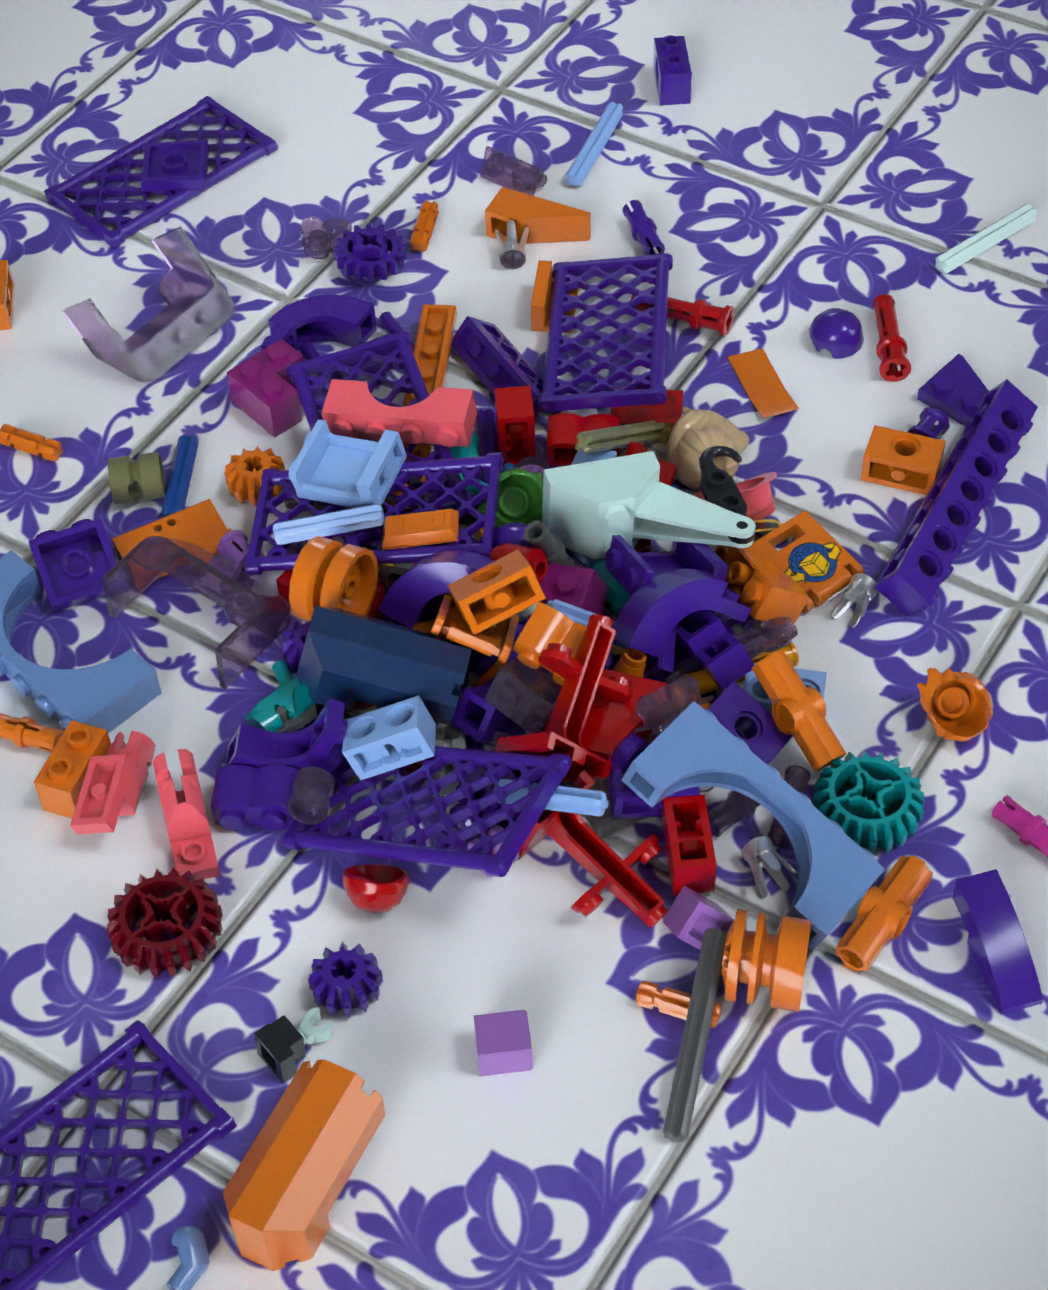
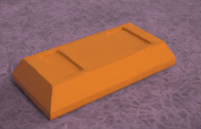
[382,509,459,550]

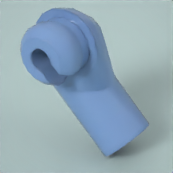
[166,1225,210,1290]

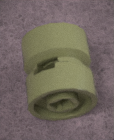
[108,452,166,504]

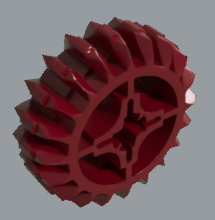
[107,867,223,979]

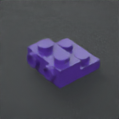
[28,518,125,612]

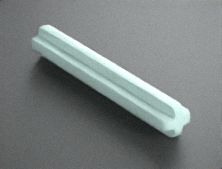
[935,204,1038,274]

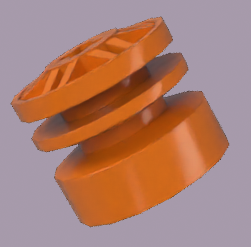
[721,909,812,1012]

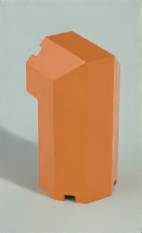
[223,1059,386,1271]

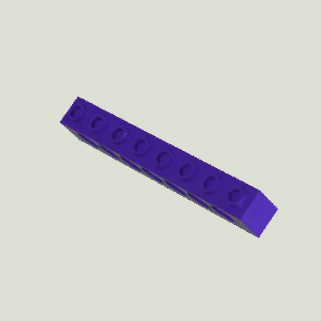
[874,379,1038,616]

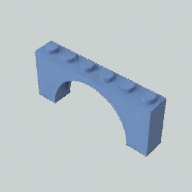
[0,550,162,734]
[621,701,885,952]

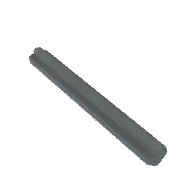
[663,928,727,1142]

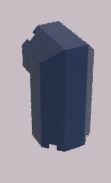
[296,606,472,726]

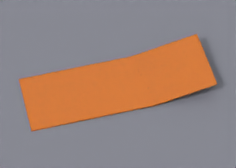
[727,348,800,418]

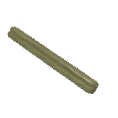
[575,420,666,454]

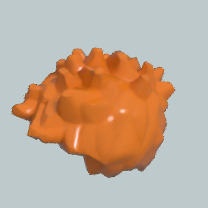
[917,668,993,742]

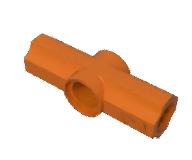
[752,650,847,772]
[835,855,933,972]

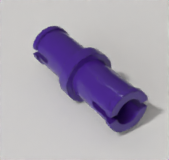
[622,200,665,255]

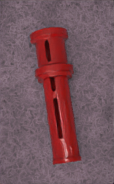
[631,290,734,336]
[872,294,911,382]

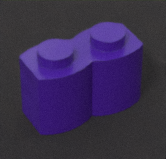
[210,765,301,830]

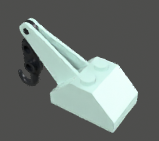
[542,446,756,560]

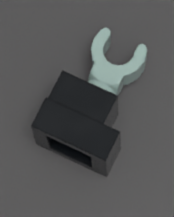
[254,1007,334,1084]

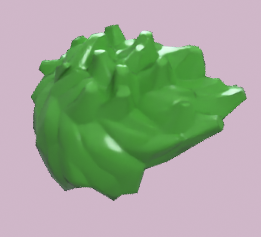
[477,467,543,527]

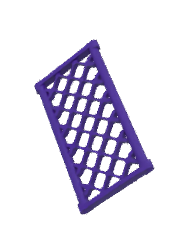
[44,96,278,248]
[537,253,673,413]
[287,331,472,543]
[244,452,504,575]
[282,746,571,877]
[0,1020,237,1290]

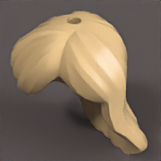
[667,407,750,491]

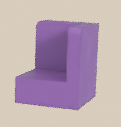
[663,886,734,950]
[474,1010,533,1076]

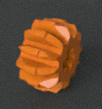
[224,446,285,507]

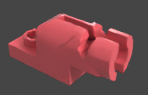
[70,731,156,834]
[153,749,221,880]

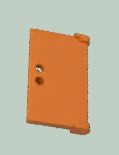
[112,499,237,590]

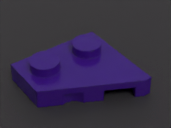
[917,354,989,427]

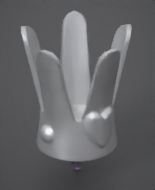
[495,220,529,269]
[827,573,878,628]
[741,836,798,898]

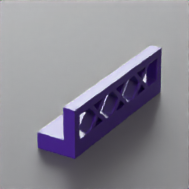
[452,316,561,419]

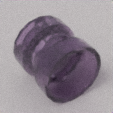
[287,766,335,825]

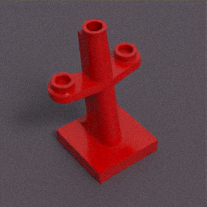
[495,614,633,783]
[518,770,669,929]

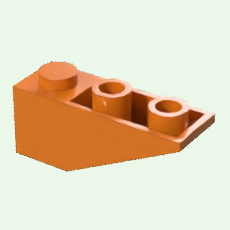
[485,187,591,244]
[714,545,809,630]

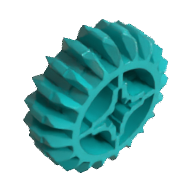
[812,749,925,854]

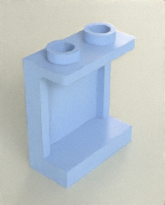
[289,419,407,508]

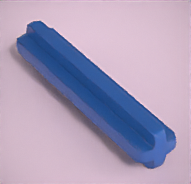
[162,435,198,517]

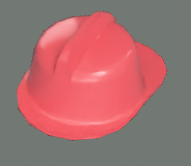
[693,472,777,520]

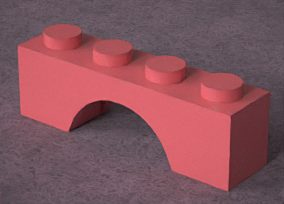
[321,379,477,447]

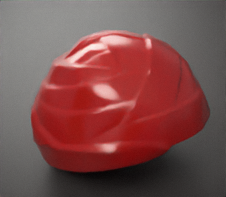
[342,864,410,914]

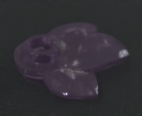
[300,216,352,259]
[733,617,798,659]

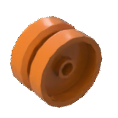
[289,536,378,621]

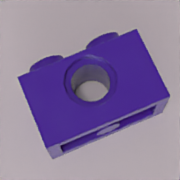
[653,35,692,106]
[707,681,793,764]

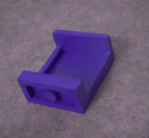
[605,535,728,596]

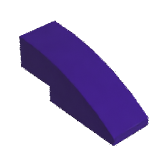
[676,610,754,690]
[952,869,1044,1015]

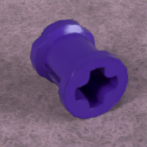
[907,407,950,439]

